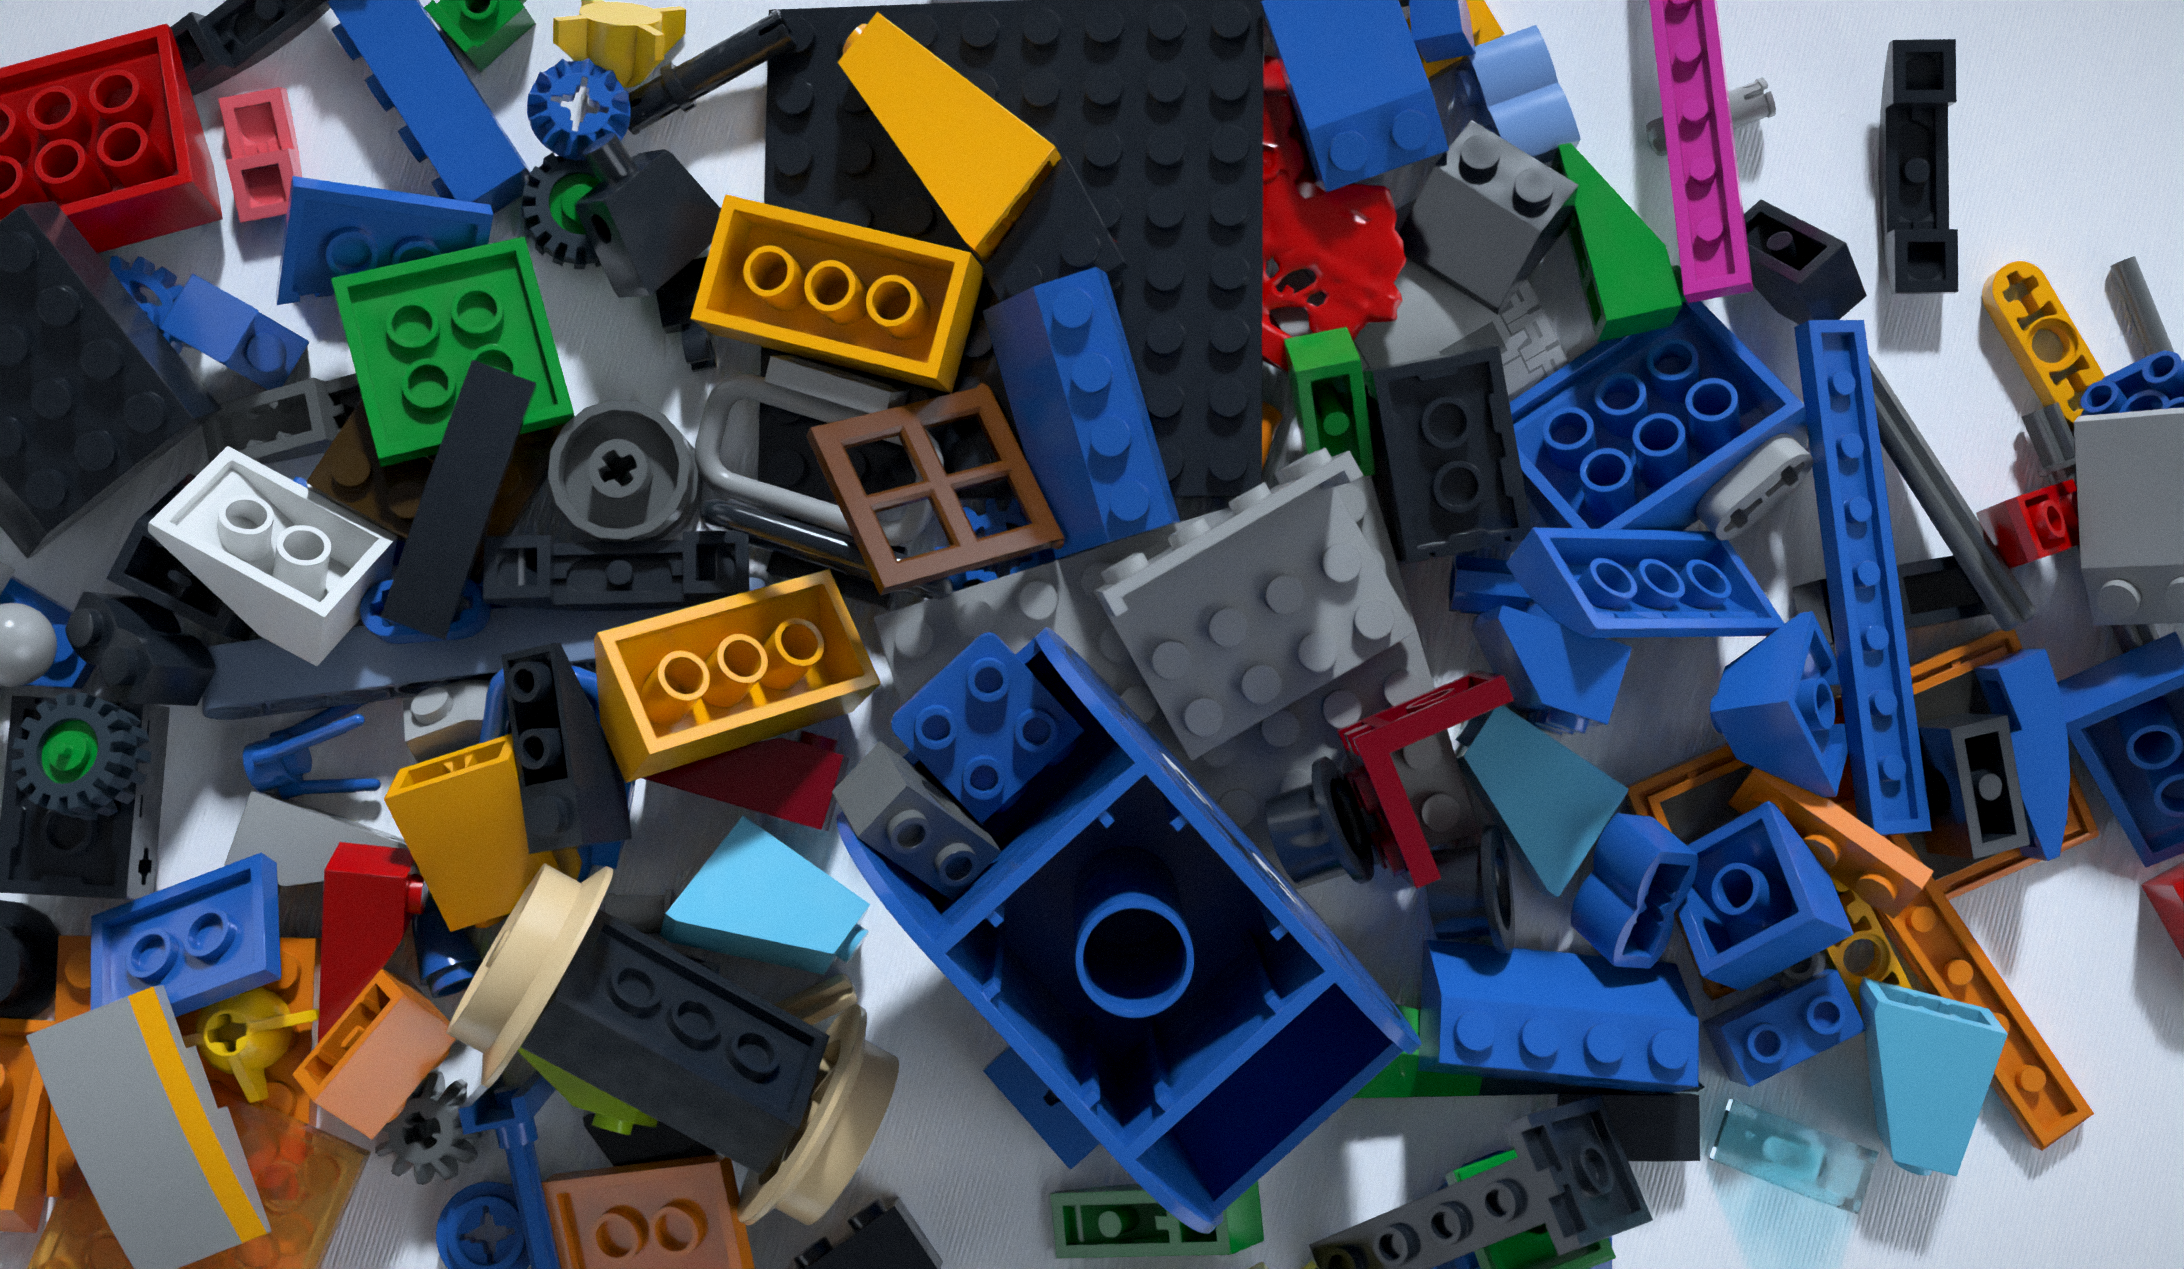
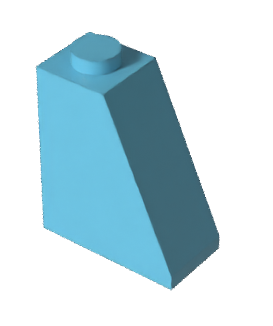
[1455,705,1629,898]
[660,815,870,975]
[1859,977,2008,1177]

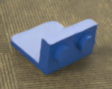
[891,632,1085,824]

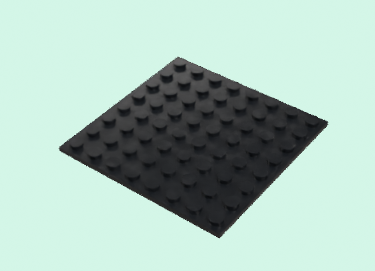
[758,0,1264,501]

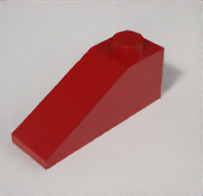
[318,842,428,1043]

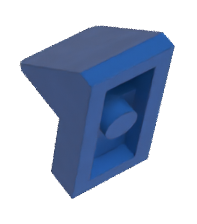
[159,273,310,390]

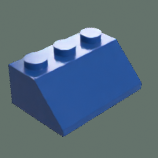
[1471,605,1632,736]

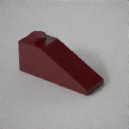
[642,730,850,831]

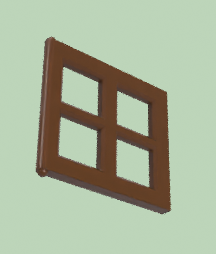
[806,383,1065,595]

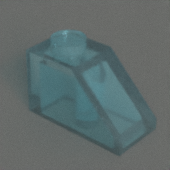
[1709,1098,1879,1214]

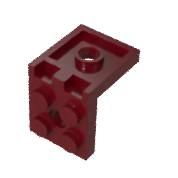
[1336,670,1514,889]

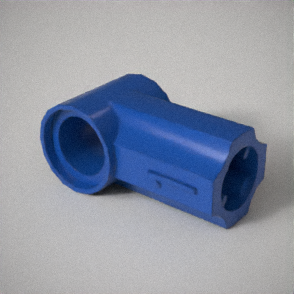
[1448,555,1559,623]

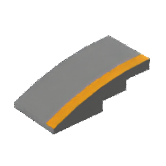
[26,985,272,1269]

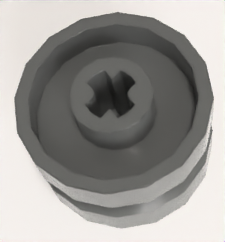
[548,399,703,542]

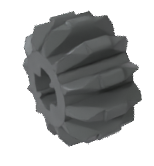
[375,1071,487,1185]

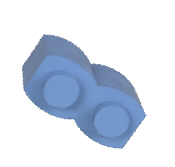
[1455,25,1581,164]

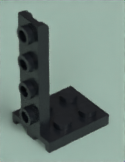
[1309,1095,1653,1269]

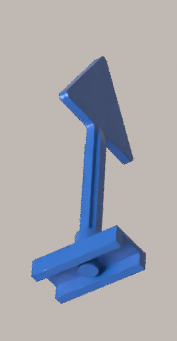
[458,1070,561,1269]

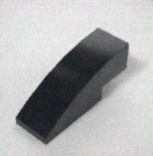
[1792,555,1991,645]

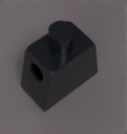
[576,133,721,298]

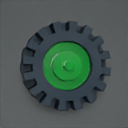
[521,152,601,269]
[11,692,151,820]

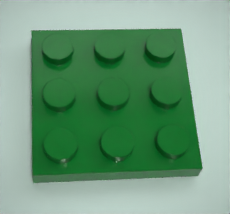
[331,236,574,467]

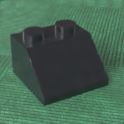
[1399,120,1579,315]

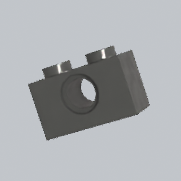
[832,741,1001,902]

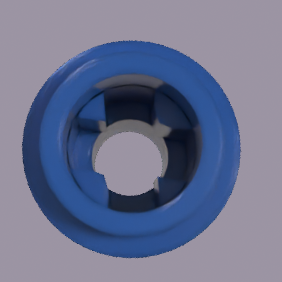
[411,898,483,998]

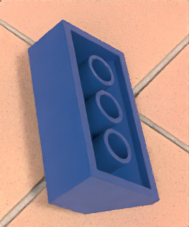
[982,267,1180,559]
[1418,939,1699,1094]

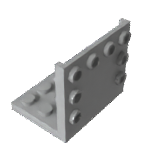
[1093,447,1417,761]

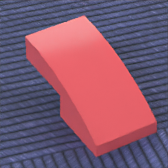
[218,87,302,223]

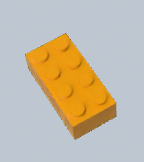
[691,194,984,393]

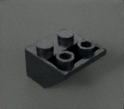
[106,473,253,641]

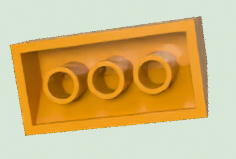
[594,569,881,783]

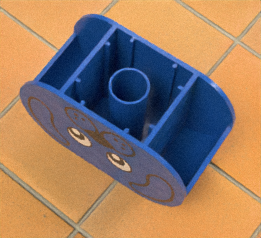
[836,627,1422,1234]

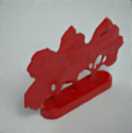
[1112,94,1407,375]

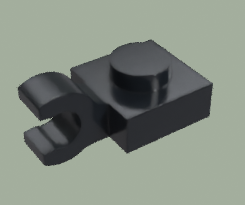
[655,256,717,372]

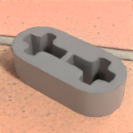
[1696,433,1813,540]

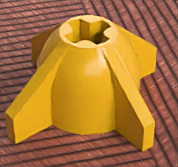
[553,0,686,88]
[182,987,319,1103]

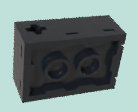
[1362,346,1532,564]
[0,695,170,900]

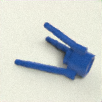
[243,703,381,800]

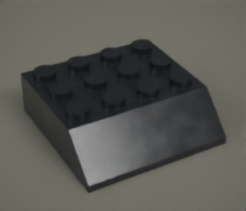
[0,201,222,559]

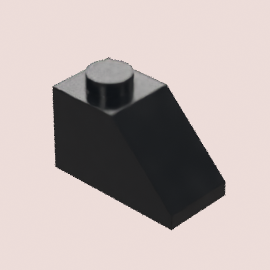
[1744,199,1867,324]

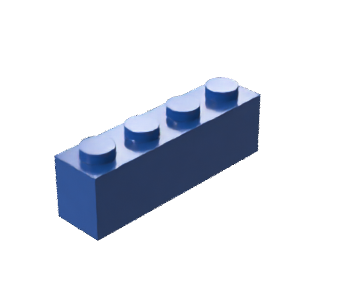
[327,0,531,214]

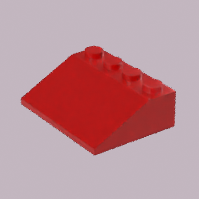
[0,23,223,253]

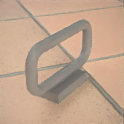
[695,355,944,546]

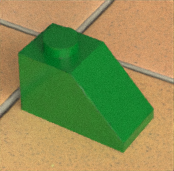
[1284,327,1375,477]

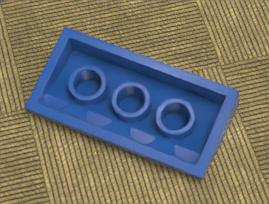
[1506,527,1785,638]

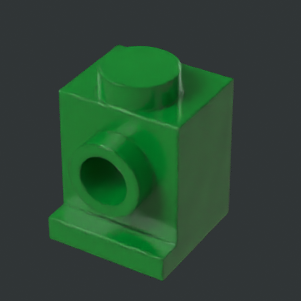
[424,0,536,72]

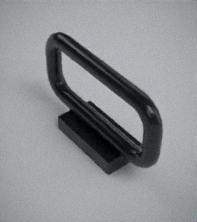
[699,499,953,611]

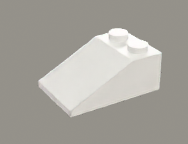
[148,446,397,666]

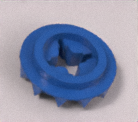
[527,58,631,160]
[436,1180,530,1269]

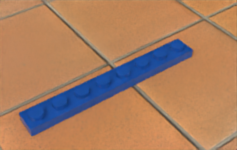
[1794,320,1932,836]

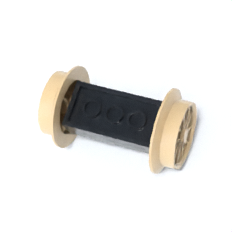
[446,864,899,1225]

